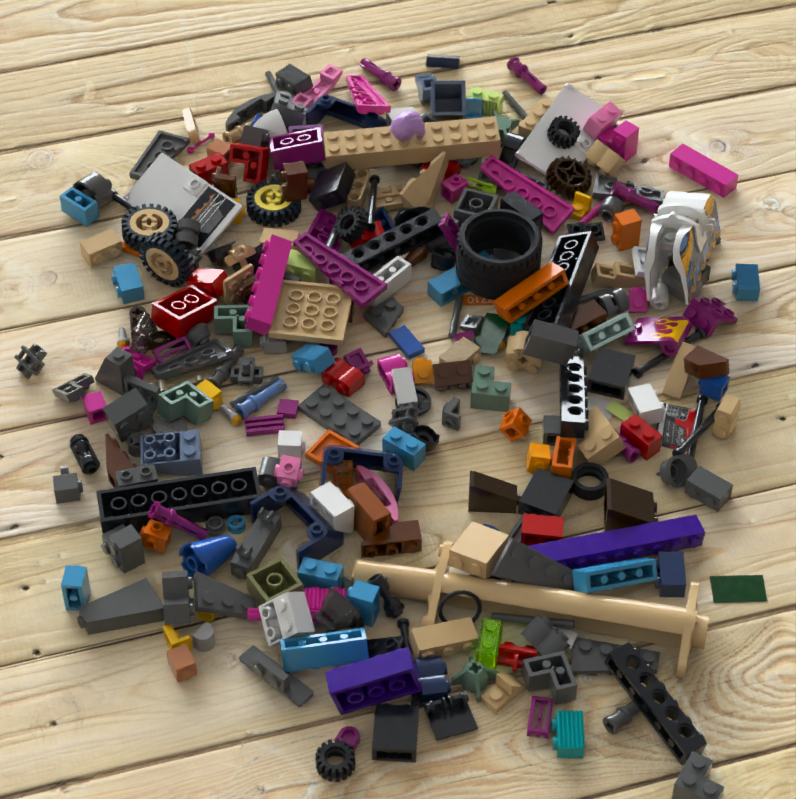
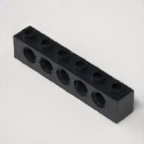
[341,208,443,272]
[559,356,589,439]
[604,642,707,765]

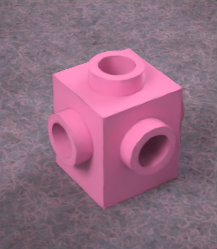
[274,454,304,488]

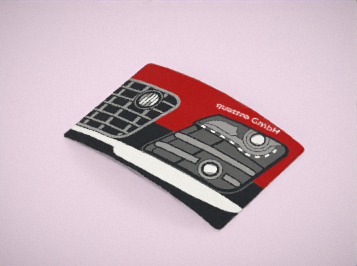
[656,403,696,449]

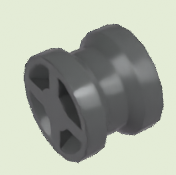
[127,432,144,457]

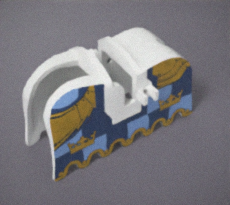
[644,191,721,305]

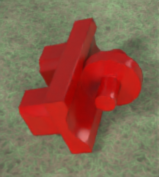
[497,641,537,672]

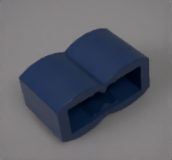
[415,656,451,703]

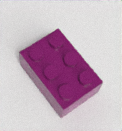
[269,127,326,170]

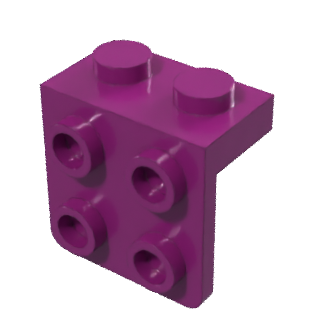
[683,296,738,337]

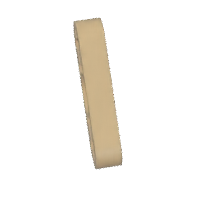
[182,107,201,144]

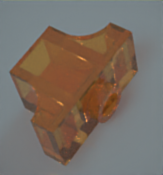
[333,460,353,497]

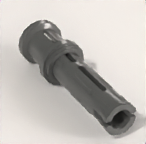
[207,344,244,389]
[603,700,640,734]

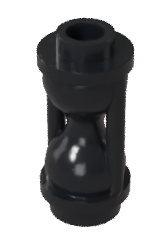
[69,434,100,474]
[367,573,405,618]

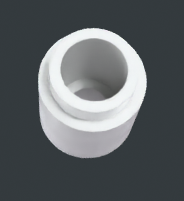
[650,283,669,310]

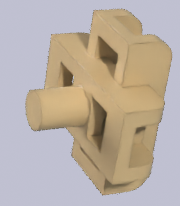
[224,245,256,268]

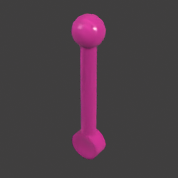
[187,132,215,154]

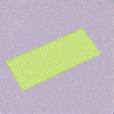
[605,400,634,421]

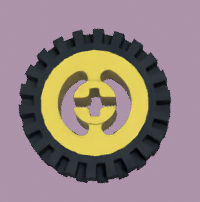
[246,179,301,227]

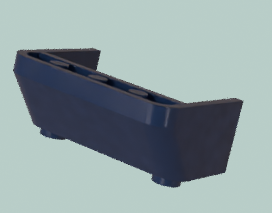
[306,94,387,129]
[319,445,403,505]
[250,486,344,570]

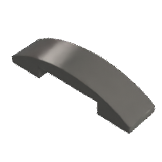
[225,92,277,132]

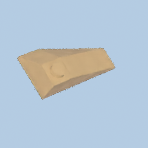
[399,151,449,209]

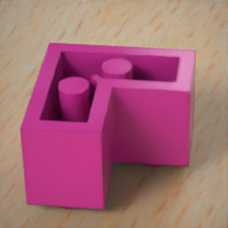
[598,120,639,162]

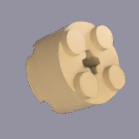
[504,331,542,374]

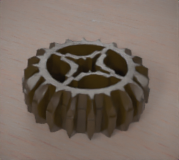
[545,156,592,200]

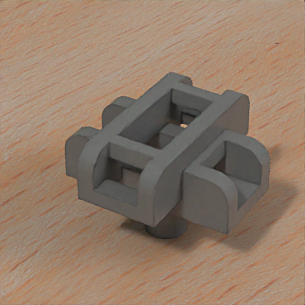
[14,344,47,379]
[230,357,264,386]
[389,402,420,434]

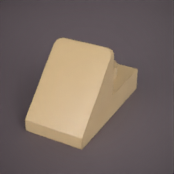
[481,674,526,714]

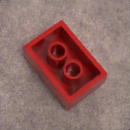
[151,284,218,338]

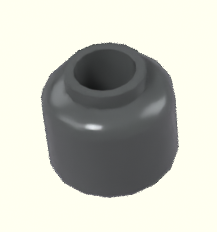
[599,196,625,222]

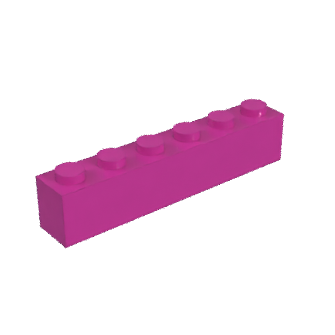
[244,234,292,335]

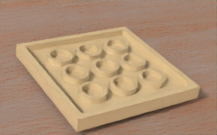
[268,280,353,345]

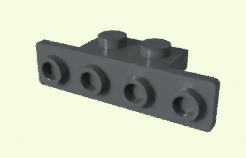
[239,645,314,707]

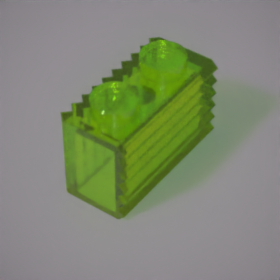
[476,618,503,669]

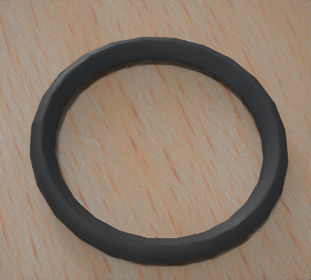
[438,590,482,623]

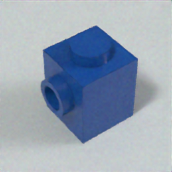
[698,376,730,402]

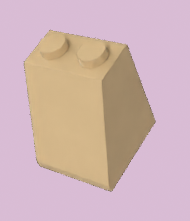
[449,522,509,579]

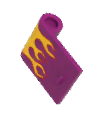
[624,316,692,356]

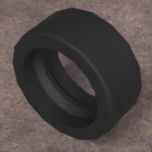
[571,463,609,500]

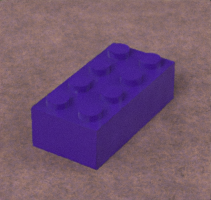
[325,647,423,715]

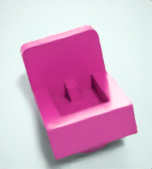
[628,287,647,313]

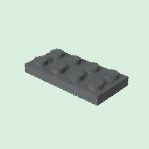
[298,384,381,446]

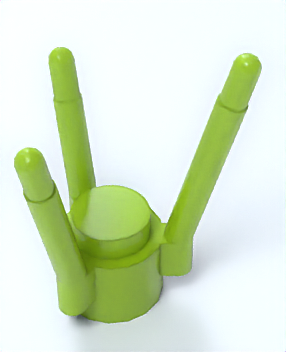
[454,177,497,204]

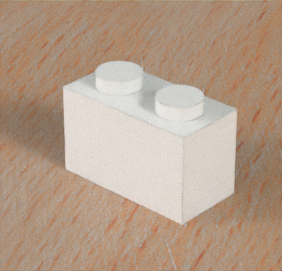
[628,383,665,425]

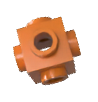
[499,407,532,442]
[140,519,173,554]

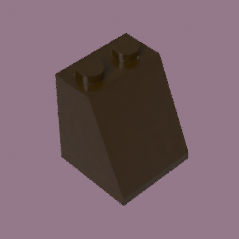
[604,478,658,532]

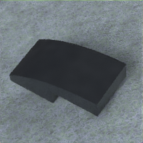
[567,221,605,241]

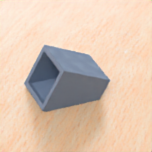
[430,80,466,116]

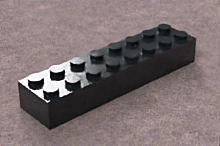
[523,231,599,331]
[96,467,261,534]

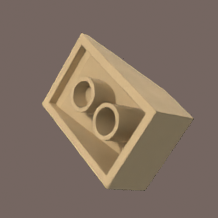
[576,406,626,465]

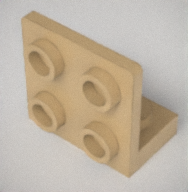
[214,264,254,305]

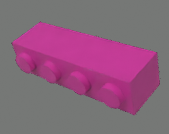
[669,144,738,198]

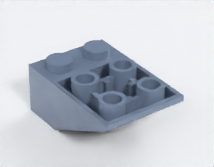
[140,429,203,476]

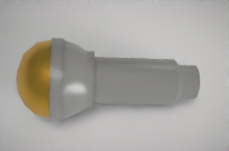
[117,327,130,348]
[220,405,243,426]

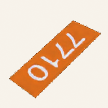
[462,295,494,305]

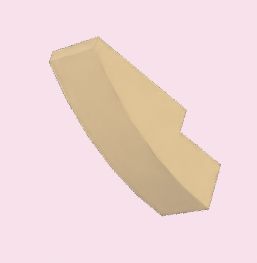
[590,261,646,288]
[662,342,696,401]

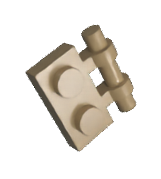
[367,185,404,212]

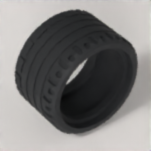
[456,209,542,300]

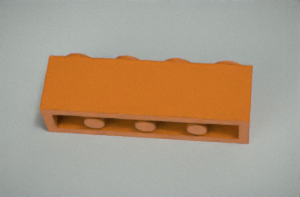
[493,261,569,324]

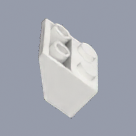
[310,481,355,534]
[258,592,315,646]

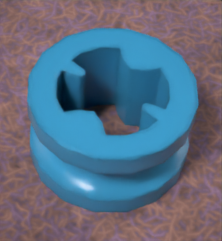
[227,515,246,535]

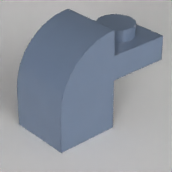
[415,73,437,102]

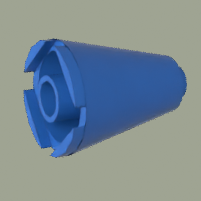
[179,535,237,581]

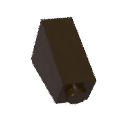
[468,471,521,514]

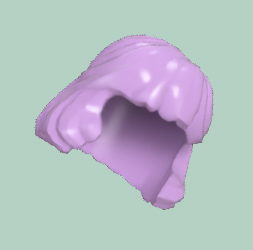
[390,110,426,141]

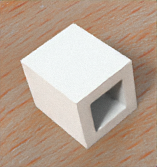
[277,430,306,458]

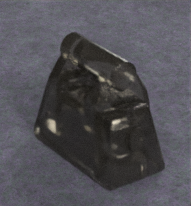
[130,312,158,354]
[314,588,360,632]

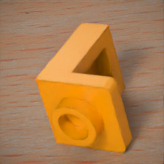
[411,358,434,385]

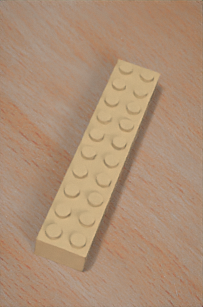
[323,116,500,169]

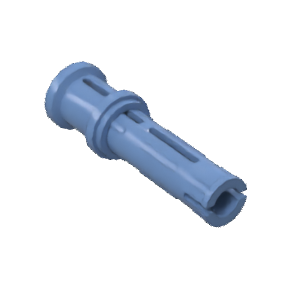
[234,378,287,420]

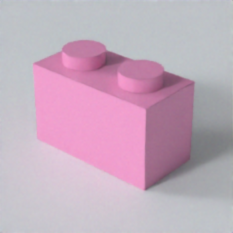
[583,101,623,140]

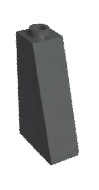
[77,578,164,635]

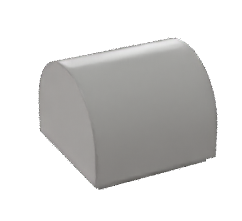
[192,622,215,652]

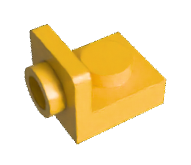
[569,191,592,221]
[163,625,193,651]

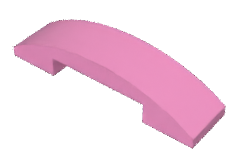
[292,64,343,109]
[356,465,398,526]

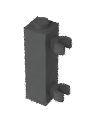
[230,507,282,579]

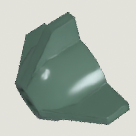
[493,111,519,141]
[451,656,500,702]

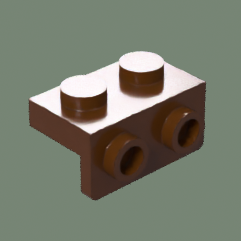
[212,167,238,198]
[432,360,473,391]

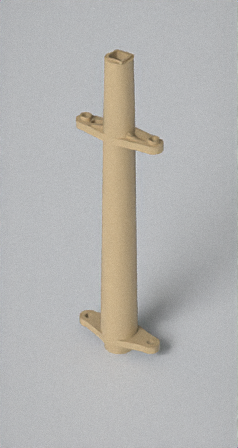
[352,541,709,678]

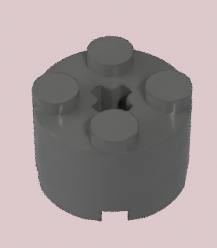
[73,171,113,210]

